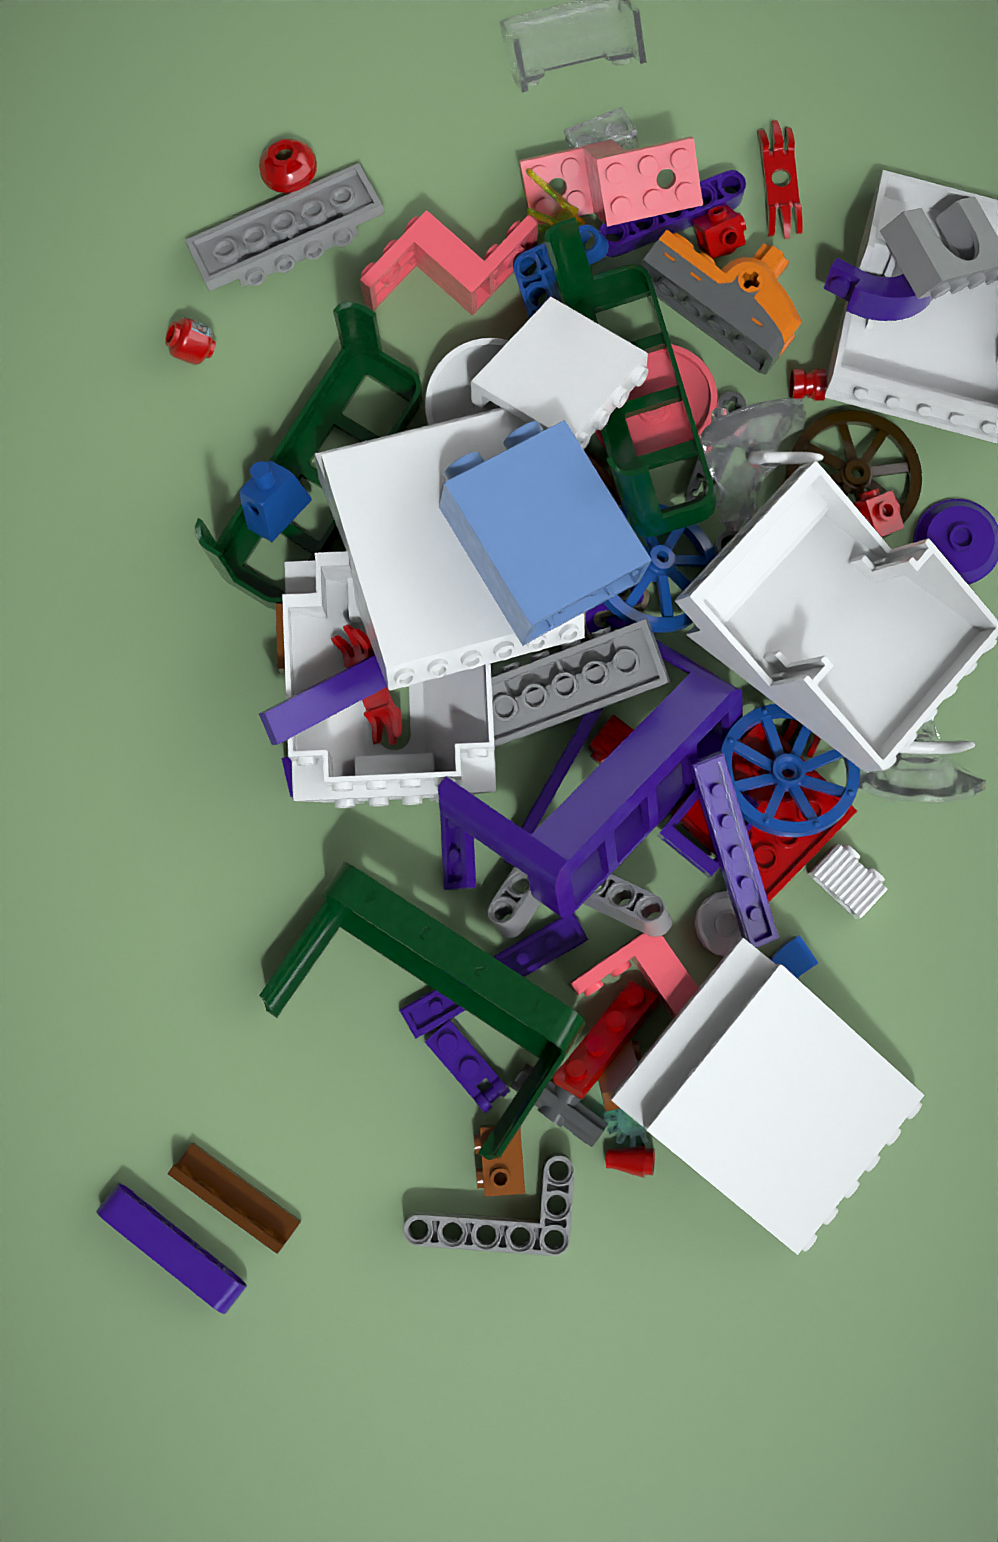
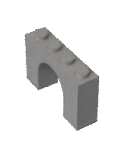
[880,197,998,299]

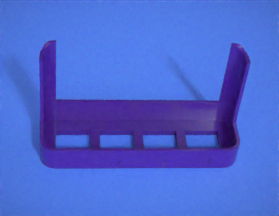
[438,615,743,918]

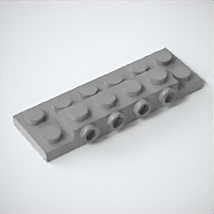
[185,163,385,292]
[491,619,671,748]

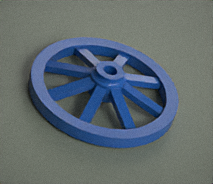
[603,504,716,633]
[720,703,860,837]

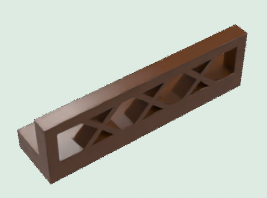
[167,1142,301,1254]

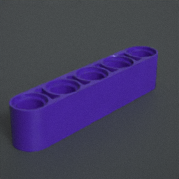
[600,170,746,258]
[96,1183,247,1314]

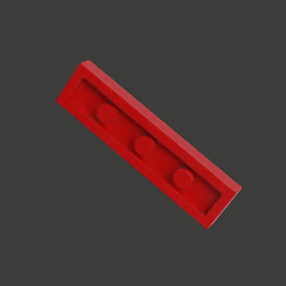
[553,981,659,1099]

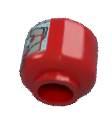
[165,317,216,365]

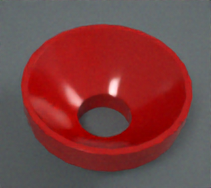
[259,139,317,193]

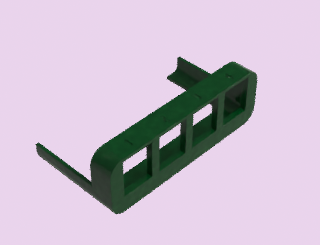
[544,217,717,537]
[195,302,422,610]
[259,862,586,1160]

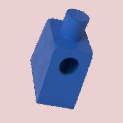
[239,461,312,543]

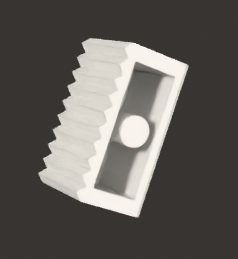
[808,843,888,919]

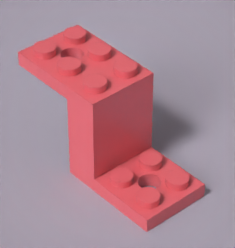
[519,136,703,227]
[360,210,538,316]
[569,932,698,1019]

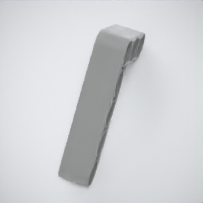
[488,867,672,938]
[403,1153,574,1256]

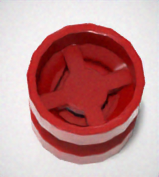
[790,368,827,401]

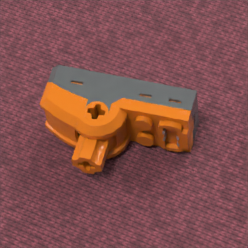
[642,230,802,375]

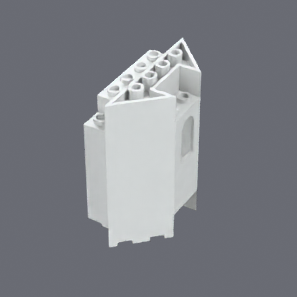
[282,551,496,808]

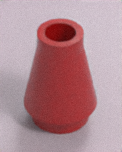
[606,1144,655,1178]

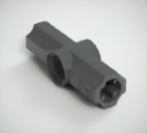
[510,1063,608,1147]

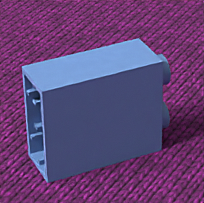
[439,420,652,646]

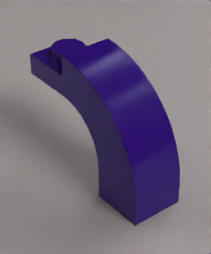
[823,258,933,321]

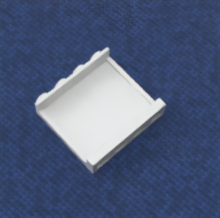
[471,297,649,450]

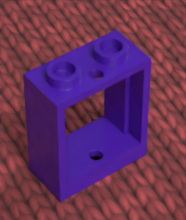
[657,788,759,878]

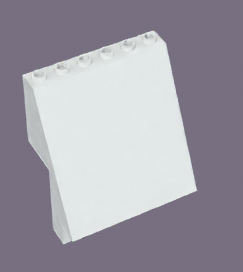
[825,170,998,444]
[315,407,585,690]
[675,460,998,772]
[609,938,924,1255]

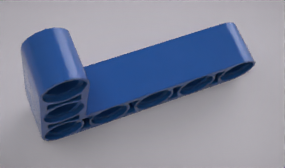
[513,225,609,318]

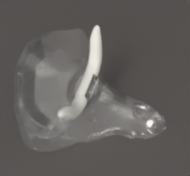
[700,398,823,532]
[859,717,986,803]

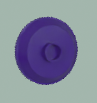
[913,499,998,585]

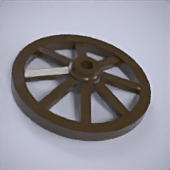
[785,411,922,539]

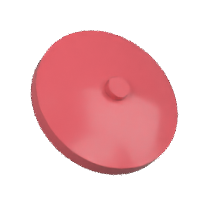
[594,344,719,465]

